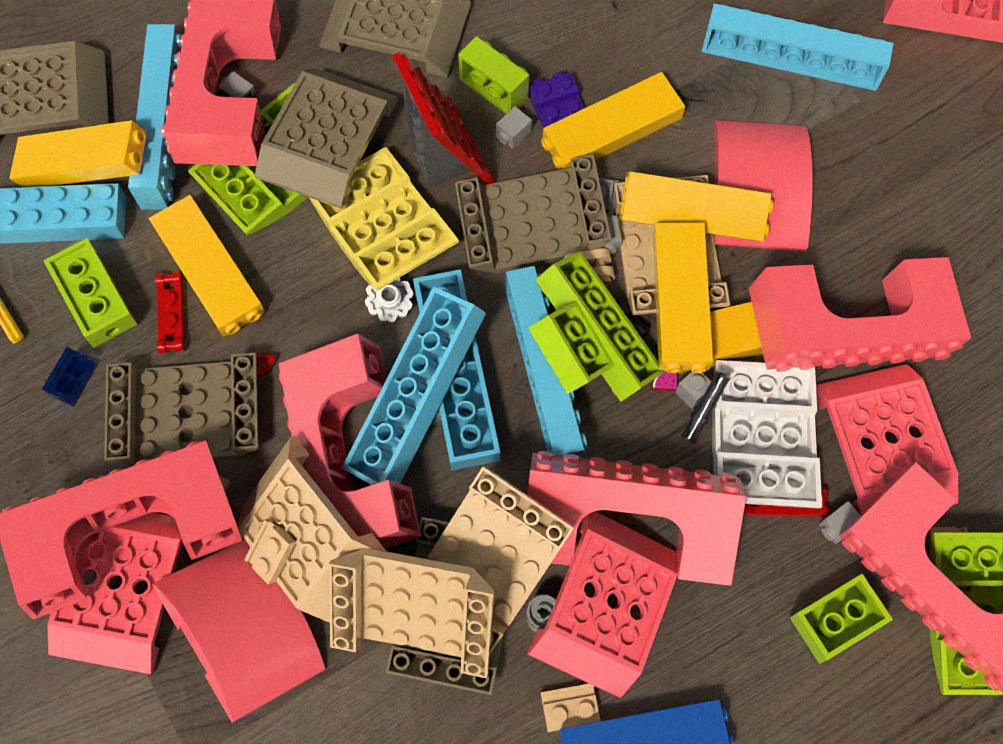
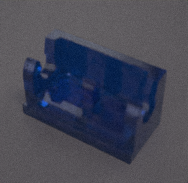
[42,346,98,407]

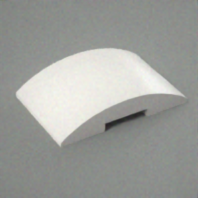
[712,360,822,508]

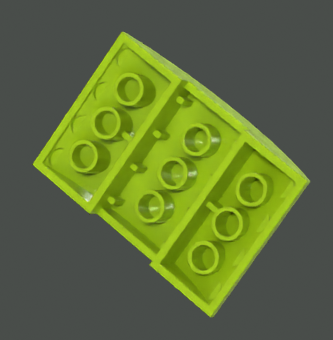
[188,83,308,235]
[929,532,1003,695]

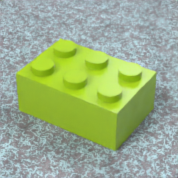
[458,36,529,114]
[528,301,615,394]
[790,574,893,664]

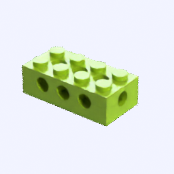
[43,238,138,348]

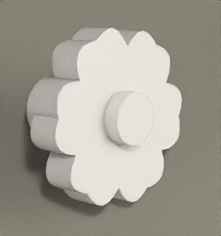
[365,278,413,323]

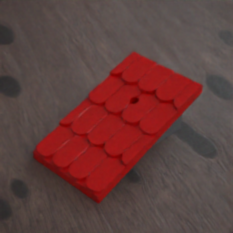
[392,52,496,188]

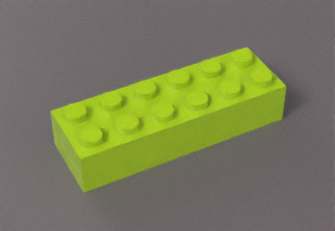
[535,251,665,402]

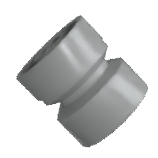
[526,595,556,633]

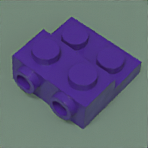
[528,71,585,128]

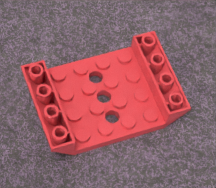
[816,364,958,514]
[527,511,678,698]
[47,513,184,675]

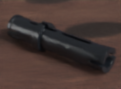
[681,371,731,444]

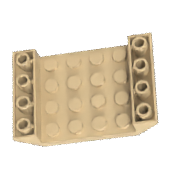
[614,175,730,315]
[238,436,387,623]
[427,466,575,654]
[329,548,494,678]

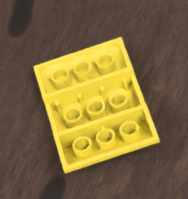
[309,147,459,291]

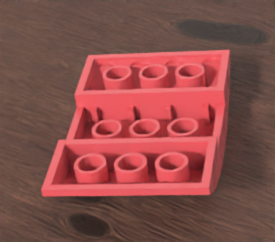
[713,120,813,251]
[152,540,325,723]

